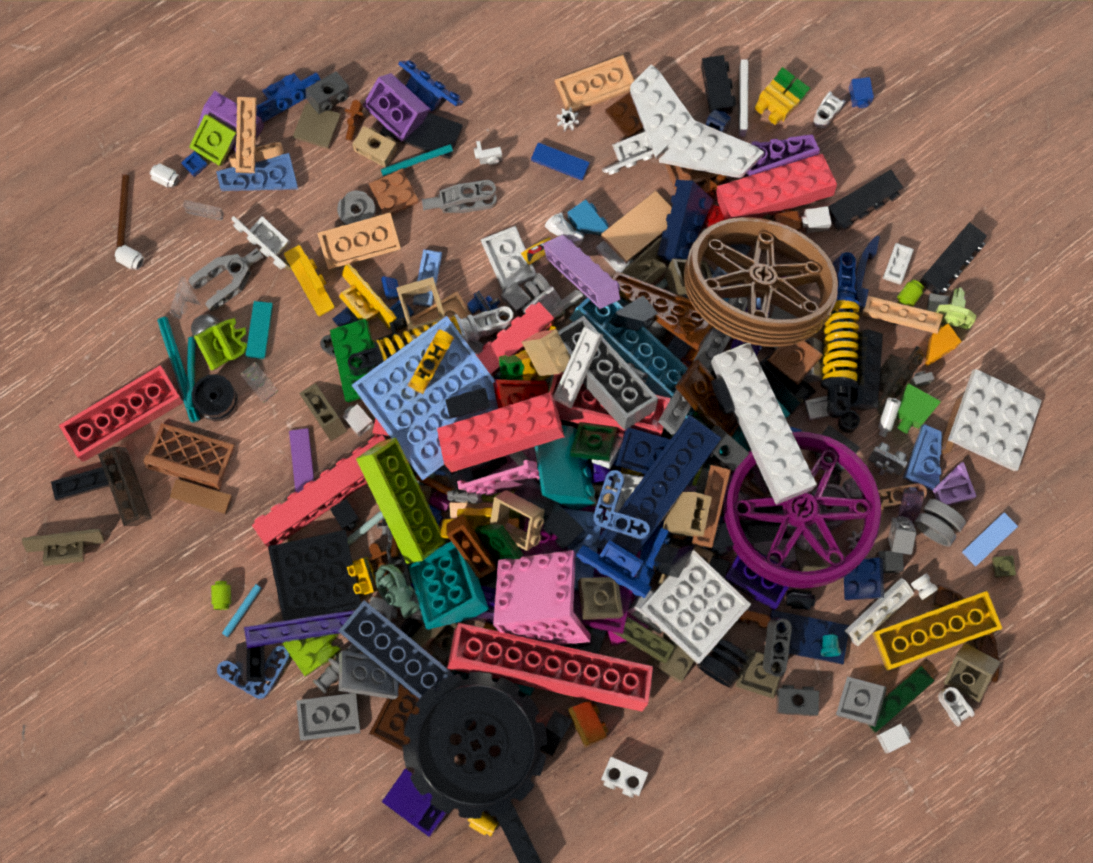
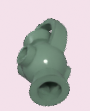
[376,564,420,618]

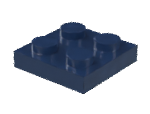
[844,558,884,601]

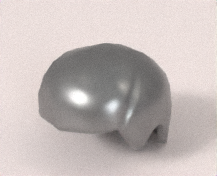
[191,314,220,336]

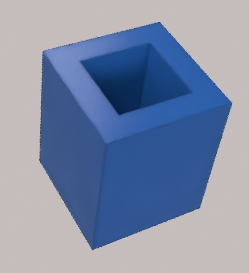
[849,77,874,108]

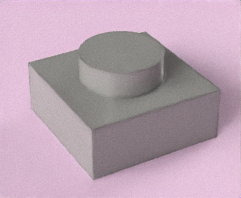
[910,371,934,388]

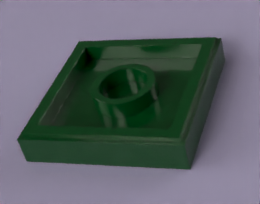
[570,422,619,462]
[474,524,524,560]

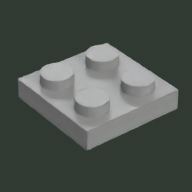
[836,677,887,727]

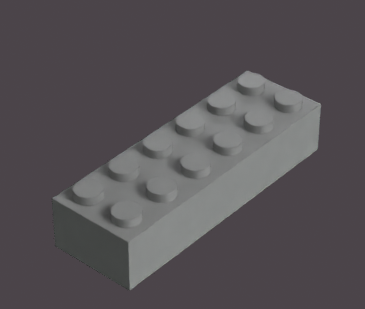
[558,316,658,431]

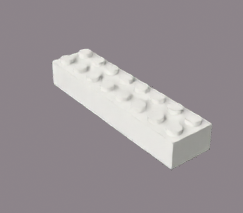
[710,343,817,505]

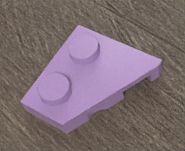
[933,462,976,506]

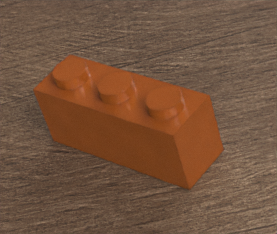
[446,514,496,579]

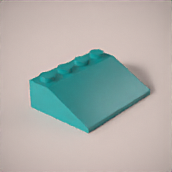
[534,425,595,510]
[408,541,488,629]

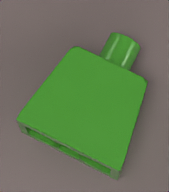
[896,383,941,433]

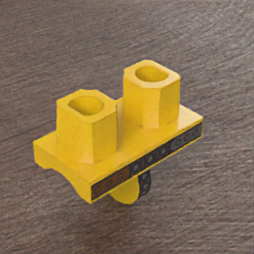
[347,557,378,595]

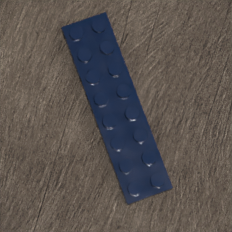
[595,415,722,556]

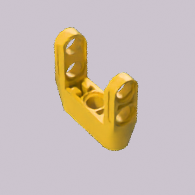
[407,329,454,394]

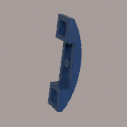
[855,236,880,312]

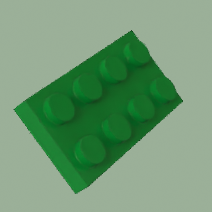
[330,319,373,403]

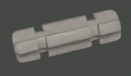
[447,490,482,504]

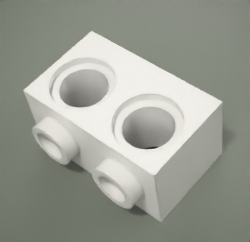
[601,757,648,798]

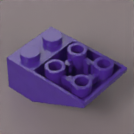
[382,768,447,837]

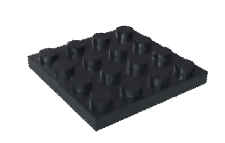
[268,530,361,621]

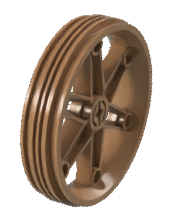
[684,217,838,347]

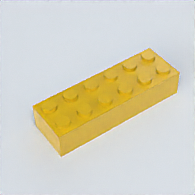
[872,591,1003,671]

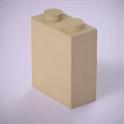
[522,329,571,376]
[663,492,712,536]

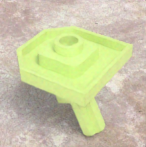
[935,287,977,330]

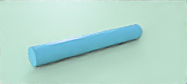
[222,584,262,637]

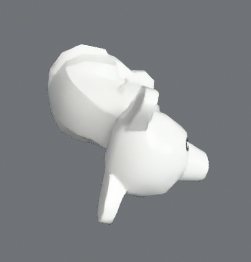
[545,212,584,246]

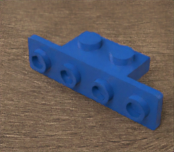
[398,60,463,111]
[256,73,321,122]
[636,520,672,585]
[576,540,651,598]

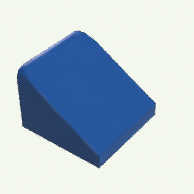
[381,276,399,300]

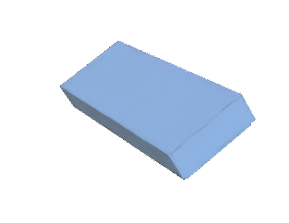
[413,249,442,307]
[962,513,1018,567]

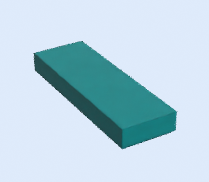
[246,301,273,359]

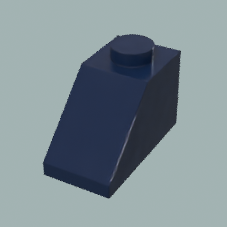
[706,109,732,133]

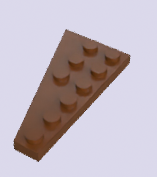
[612,271,714,351]

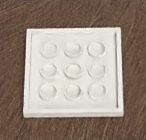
[948,369,1042,471]
[639,550,751,664]

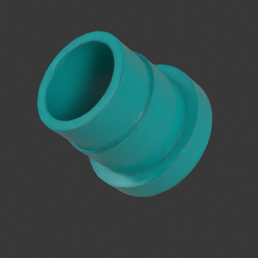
[821,635,841,657]

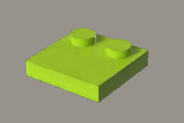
[189,114,236,166]

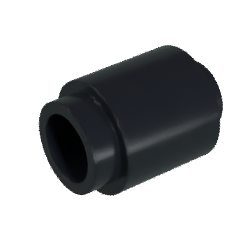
[786,589,815,610]

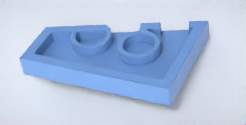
[903,424,942,491]

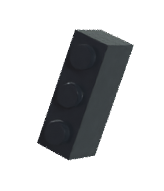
[701,55,736,114]

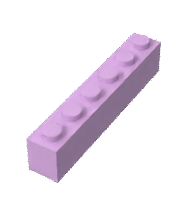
[543,235,620,309]

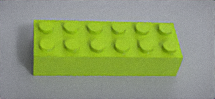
[356,438,446,564]

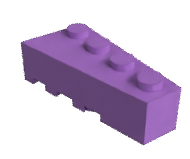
[744,135,820,177]

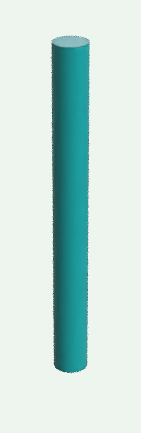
[381,144,453,176]
[186,337,196,410]

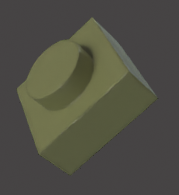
[992,556,1016,578]

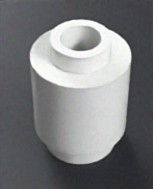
[150,163,180,188]
[115,245,145,270]

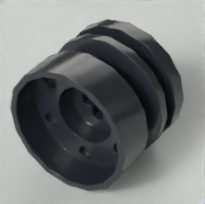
[697,639,750,689]

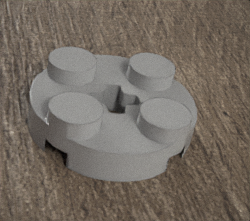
[337,191,376,225]

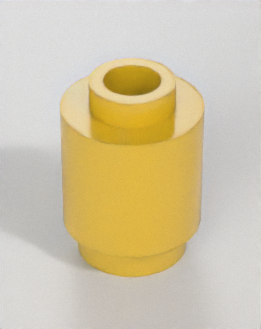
[467,811,499,837]

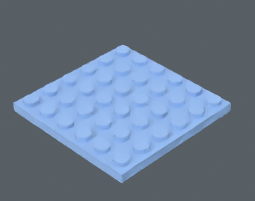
[352,316,498,481]

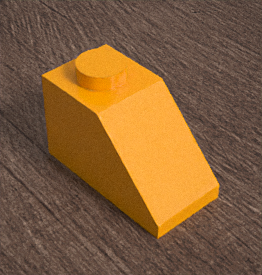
[925,324,962,367]

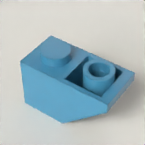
[567,199,609,236]

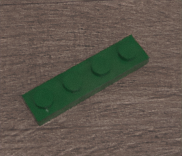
[867,666,935,733]

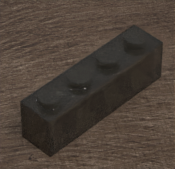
[98,447,152,526]

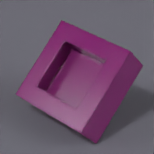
[429,490,451,511]

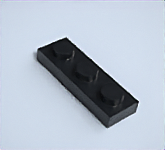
[51,466,113,501]

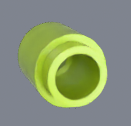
[897,280,924,307]
[211,581,231,610]

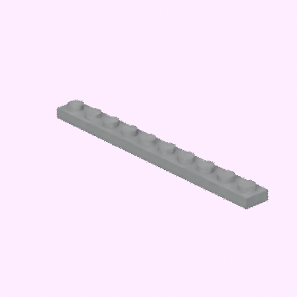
[658,284,747,434]

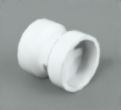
[911,573,938,600]

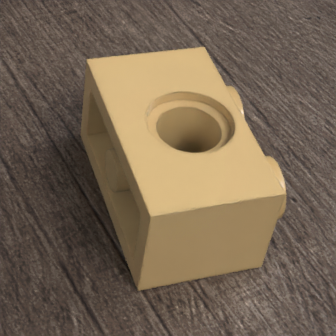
[352,126,397,167]

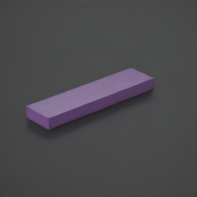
[289,428,314,493]

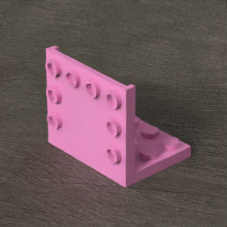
[457,447,540,496]
[493,550,591,645]

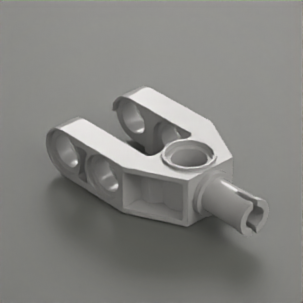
[422,180,497,213]
[188,247,264,311]

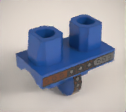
[467,291,500,323]

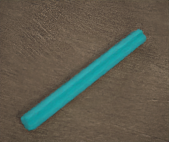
[157,316,201,423]

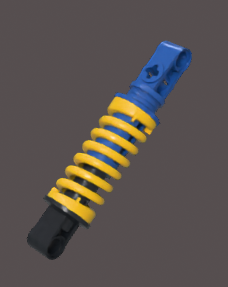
[821,252,861,418]

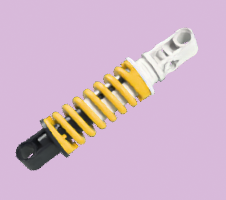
[348,306,513,376]

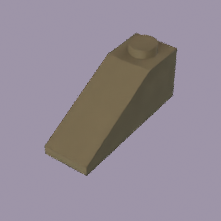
[299,383,347,441]

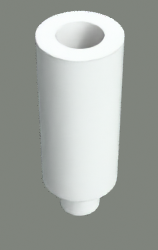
[878,398,901,437]

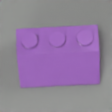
[362,73,430,142]
[197,91,264,152]

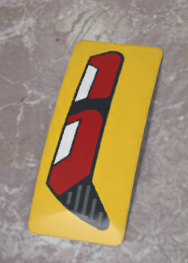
[521,238,551,265]

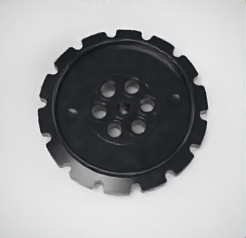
[402,672,547,819]

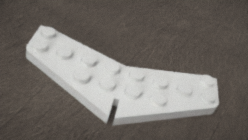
[630,64,764,178]

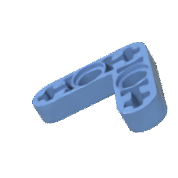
[593,470,650,539]
[217,646,290,699]

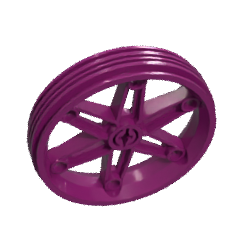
[722,432,881,588]

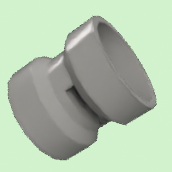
[524,273,550,299]

